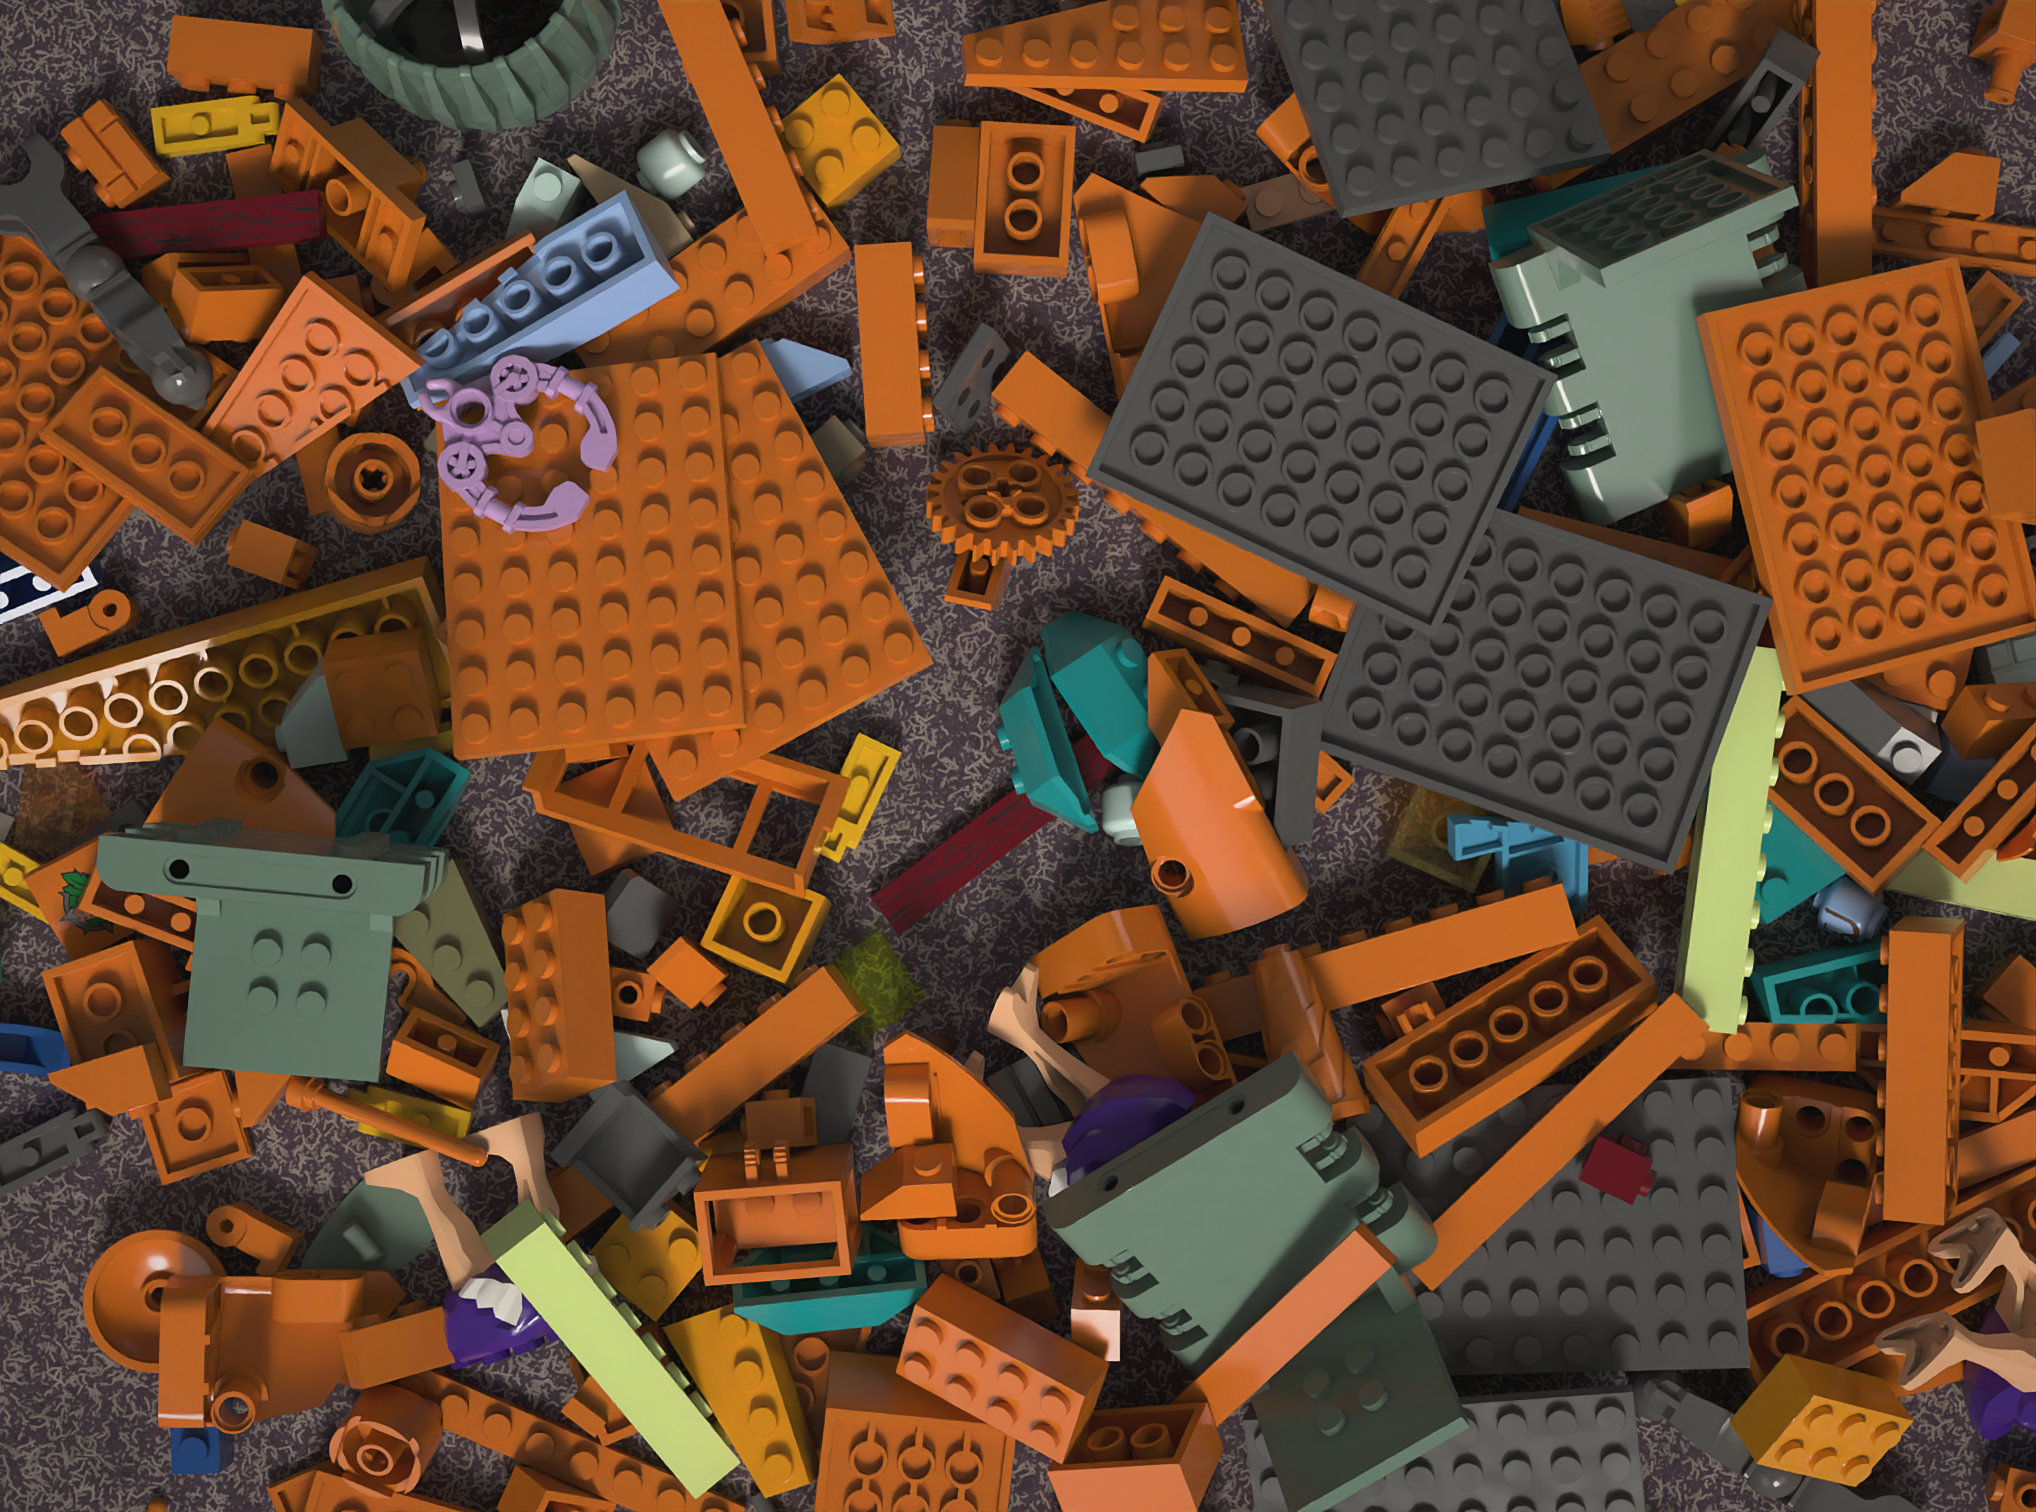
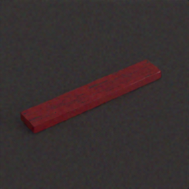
[82,189,328,262]
[871,734,1119,935]

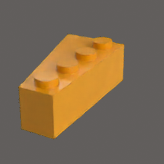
[662,1303,819,1498]

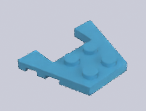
[1447,814,1588,978]

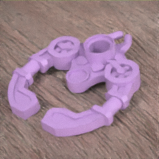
[417,354,619,535]

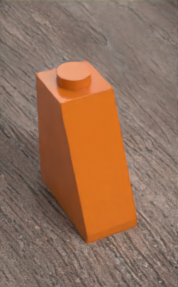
[926,119,981,248]

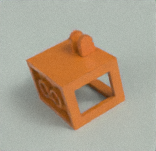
[41,938,210,1110]
[693,1139,862,1286]

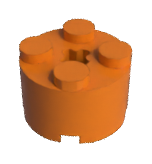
[321,432,421,535]
[329,1382,442,1499]

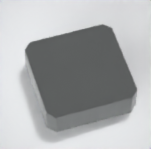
[605,868,680,959]

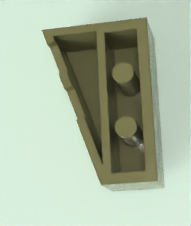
[394,858,508,1028]

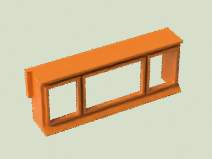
[522,740,851,898]

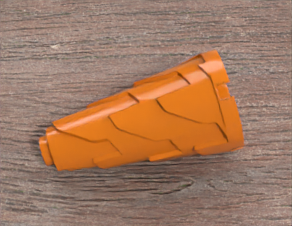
[1254,943,1371,1125]

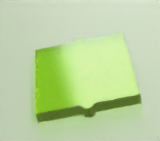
[830,930,926,1042]

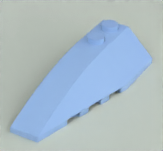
[400,190,680,409]

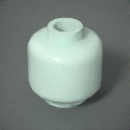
[636,129,707,200]
[1102,774,1143,846]

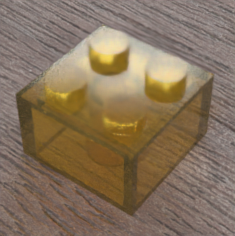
[1380,784,1505,893]

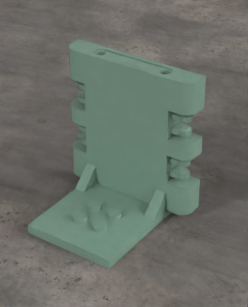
[1488,147,1808,526]
[96,818,450,1082]
[1042,1050,1470,1512]

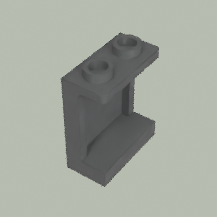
[550,1080,709,1234]

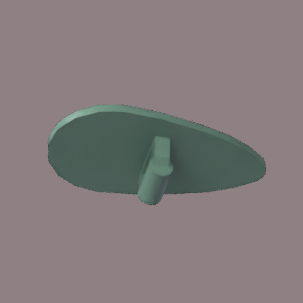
[300,1179,434,1274]

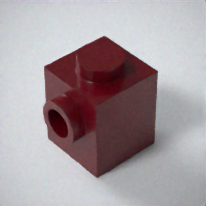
[1578,1131,1657,1205]

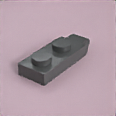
[0,1107,111,1198]

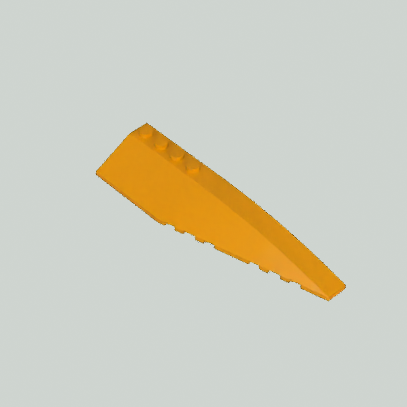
[0,555,451,770]

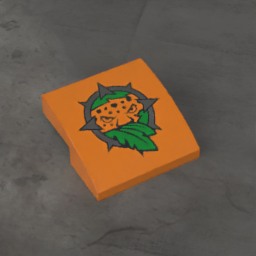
[23,830,136,961]

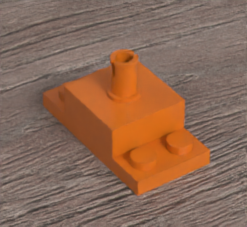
[268,98,427,292]

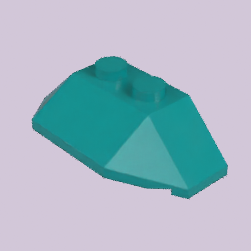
[1040,610,1161,782]
[994,646,1099,834]
[336,746,472,876]
[731,1225,927,1335]

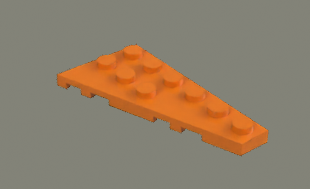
[961,0,1248,93]
[200,271,428,483]

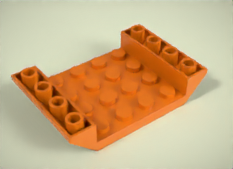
[814,1349,1016,1512]

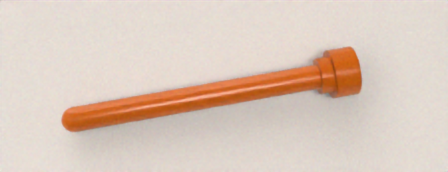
[285,1075,488,1167]

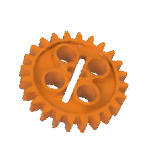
[926,443,1080,566]

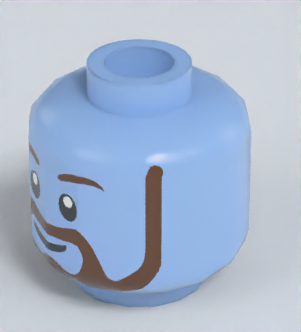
[1813,875,1889,944]

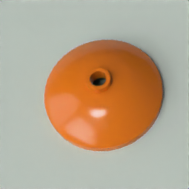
[83,1228,227,1373]

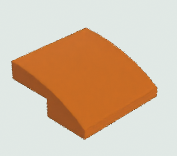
[557,754,675,879]

